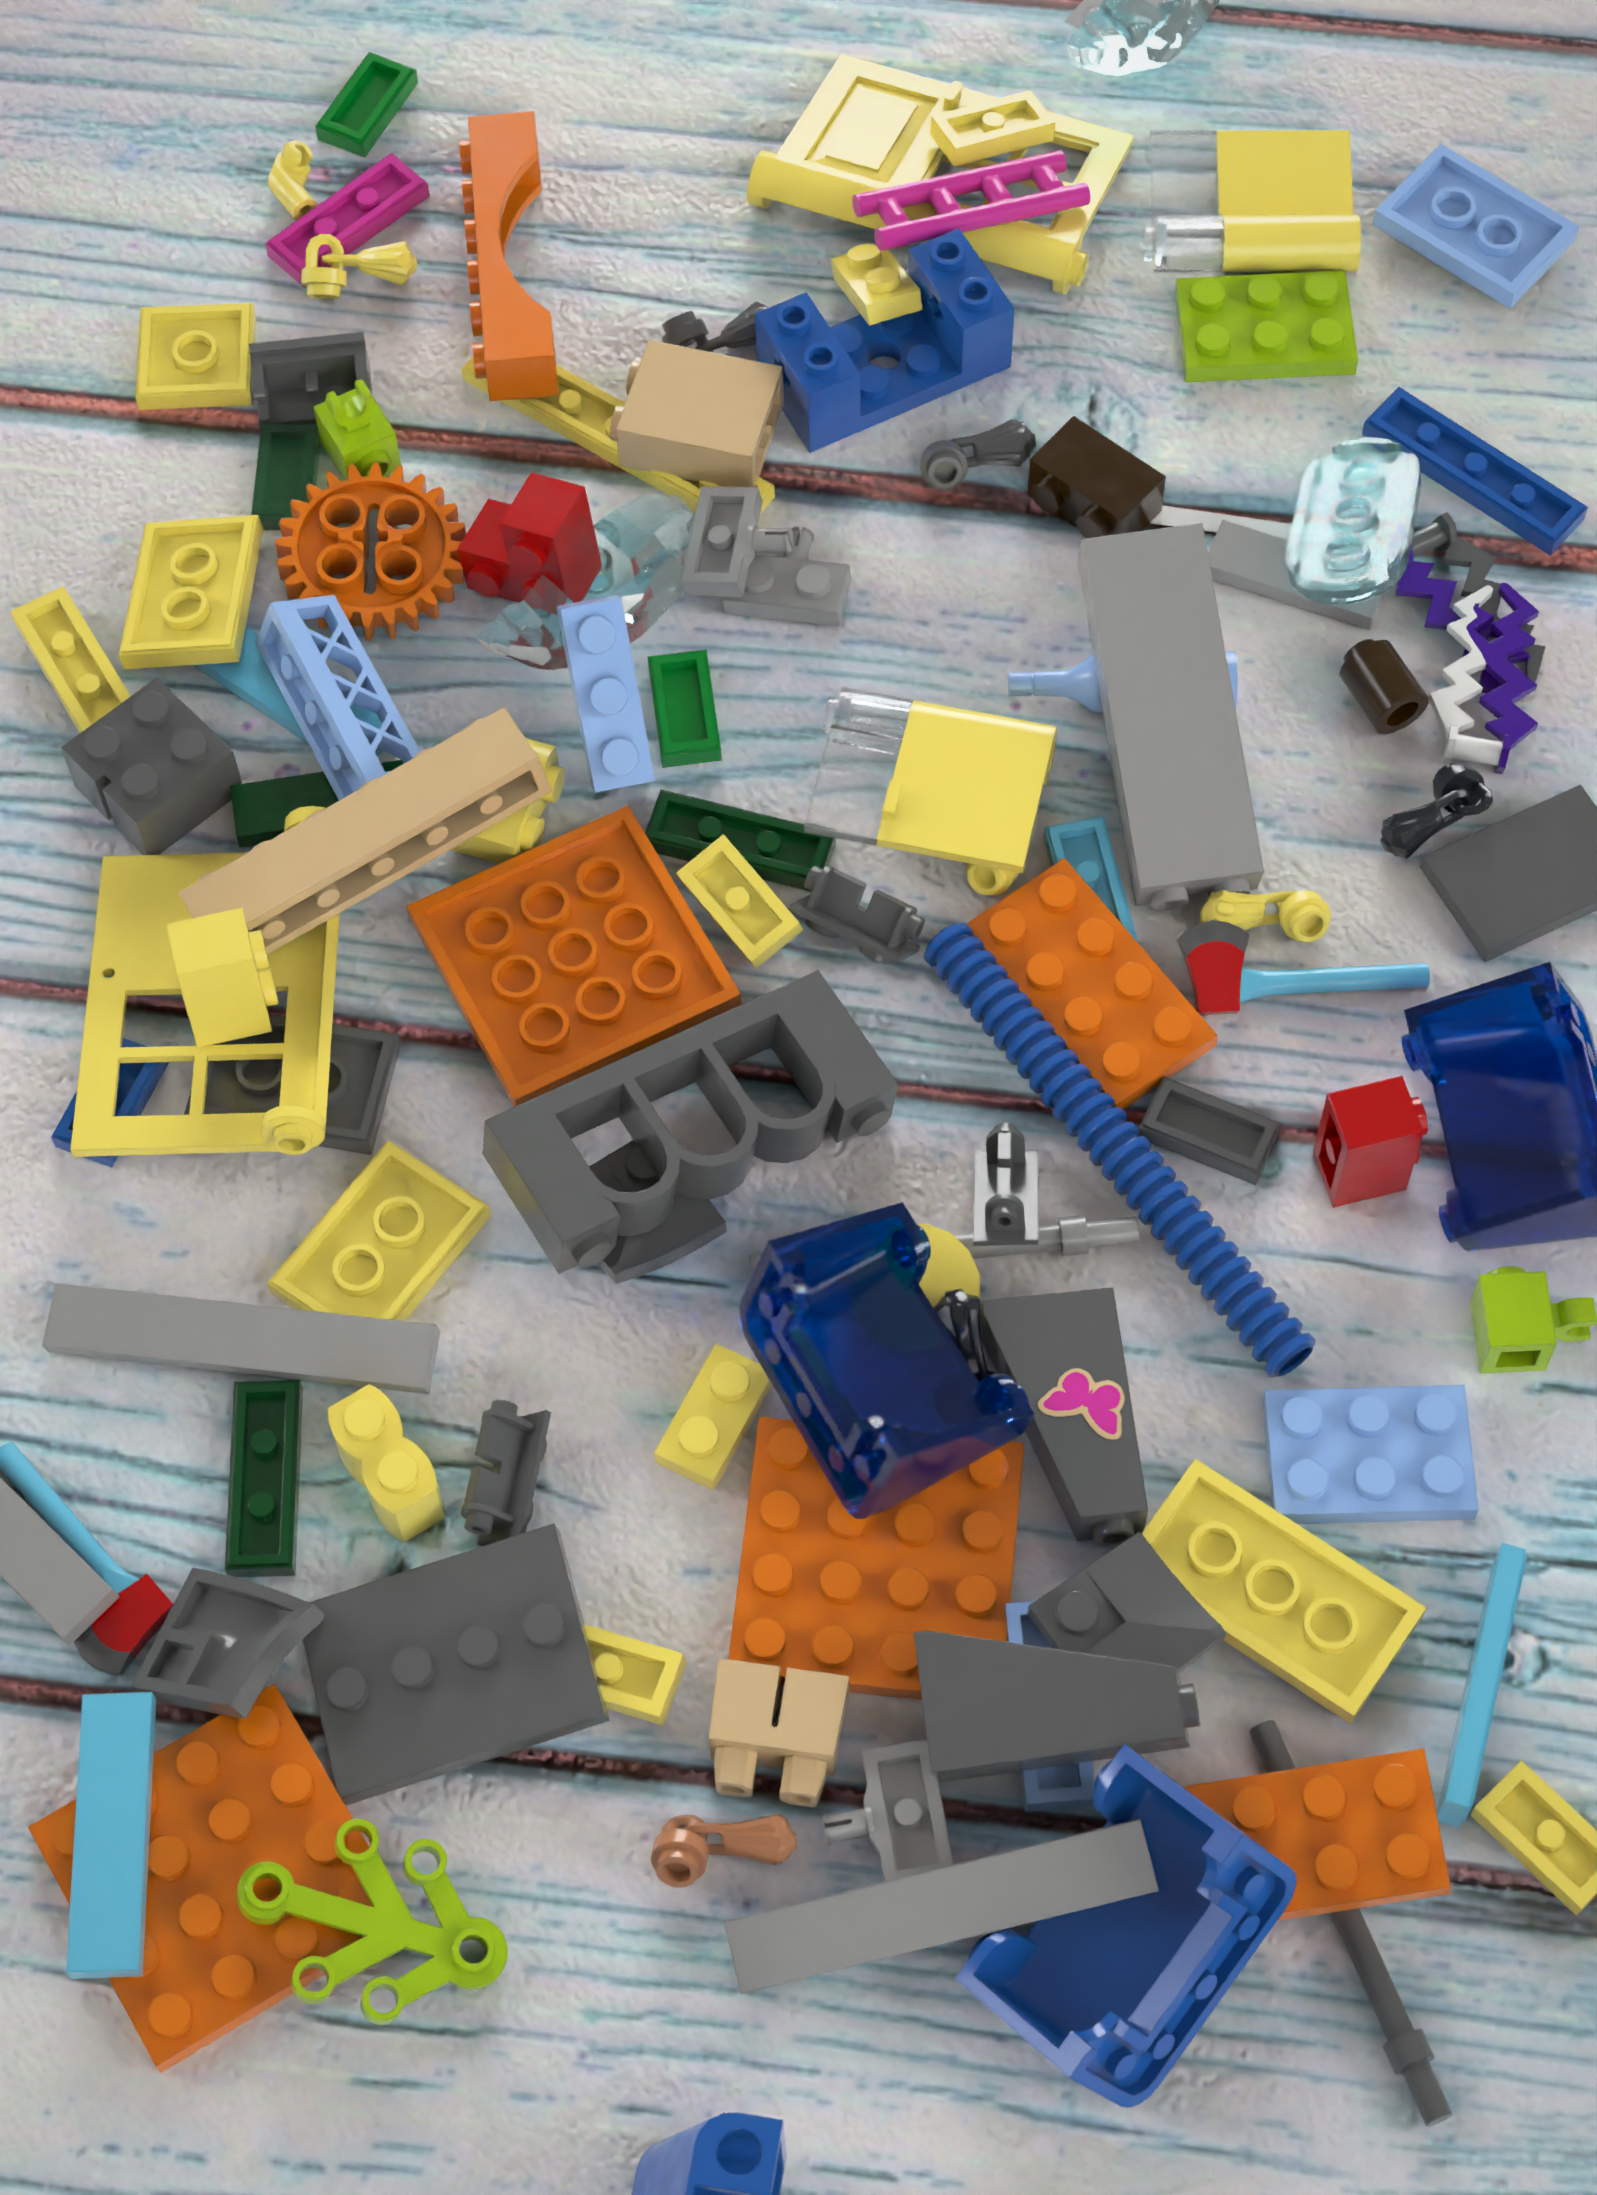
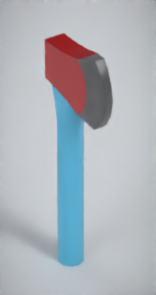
[1177,920,1430,1015]
[0,1442,173,1676]

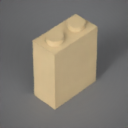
[610,340,784,487]

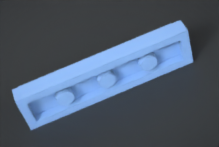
[255,595,421,800]

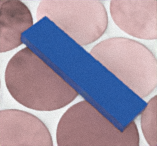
[1362,387,1588,556]

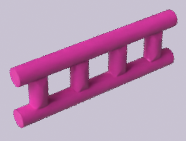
[852,150,1091,251]

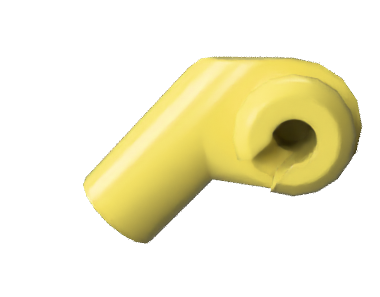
[268,140,317,221]

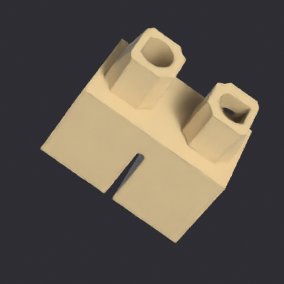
[708,1658,849,1807]

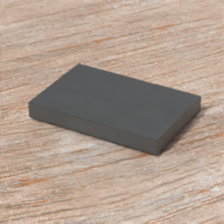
[1420,784,1597,962]
[184,1013,401,1155]

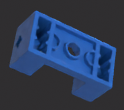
[755,228,1014,453]

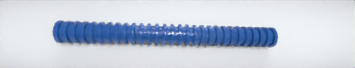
[924,923,1316,1378]

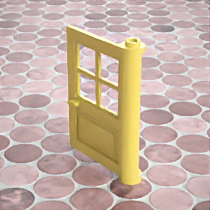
[747,54,1134,294]
[70,806,340,1157]

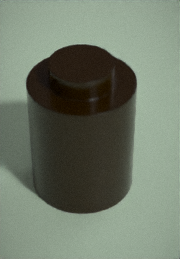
[1339,639,1429,734]

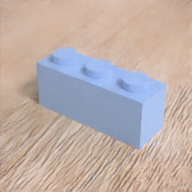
[556,595,655,793]

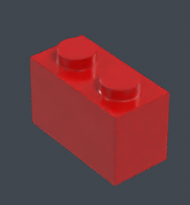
[1313,1076,1428,1208]

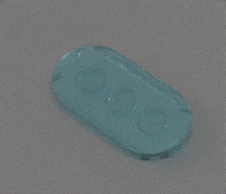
[1285,437,1422,605]

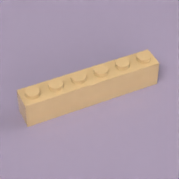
[178,707,552,955]

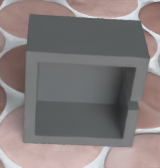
[61,677,242,855]

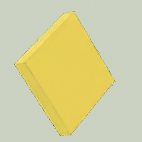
[135,303,256,410]

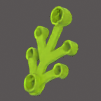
[236,1818,508,2025]

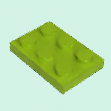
[1175,270,1358,382]

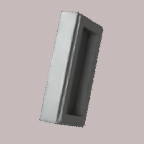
[1138,1076,1282,1185]

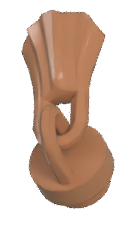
[651,1814,797,1888]

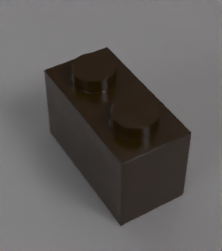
[1027,416,1166,538]

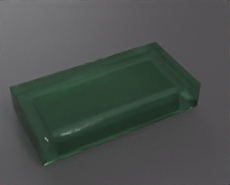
[251,424,321,530]

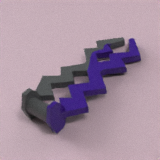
[1389,512,1546,699]

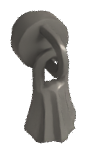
[661,302,769,353]
[920,419,1036,489]

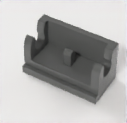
[249,332,373,430]

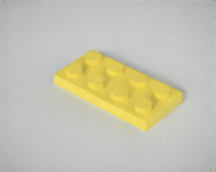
[1142,1458,1427,1724]

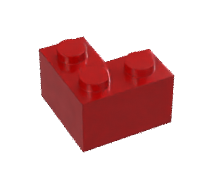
[457,472,602,614]

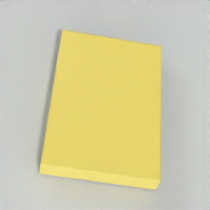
[118,515,263,669]
[267,1140,491,1321]

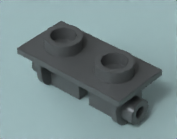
[789,865,925,964]
[973,1122,1039,1246]
[461,1400,551,1546]

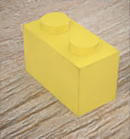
[166,908,279,1048]

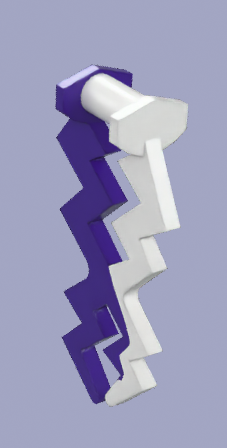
[1429,583,1539,774]

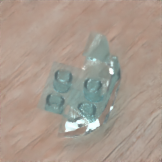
[477,494,696,670]

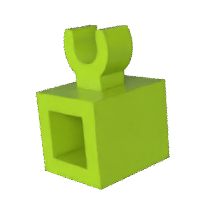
[313,379,401,480]
[1470,1266,1597,1374]

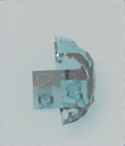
[1064,0,1220,75]

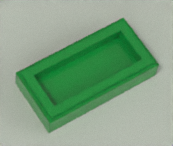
[315,52,418,158]
[647,649,722,768]

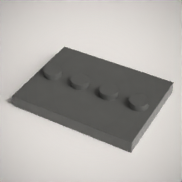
[303,1523,610,1805]

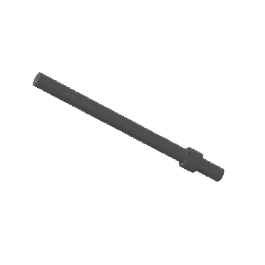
[1249,1720,1453,2127]

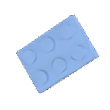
[1373,144,1579,309]
[1262,1385,1479,1524]

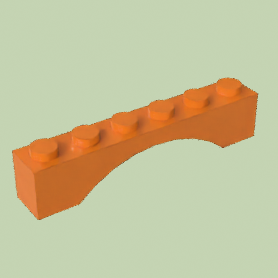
[459,111,559,401]

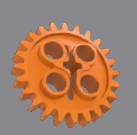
[275,463,466,641]

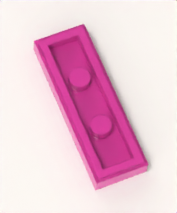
[265,153,430,287]

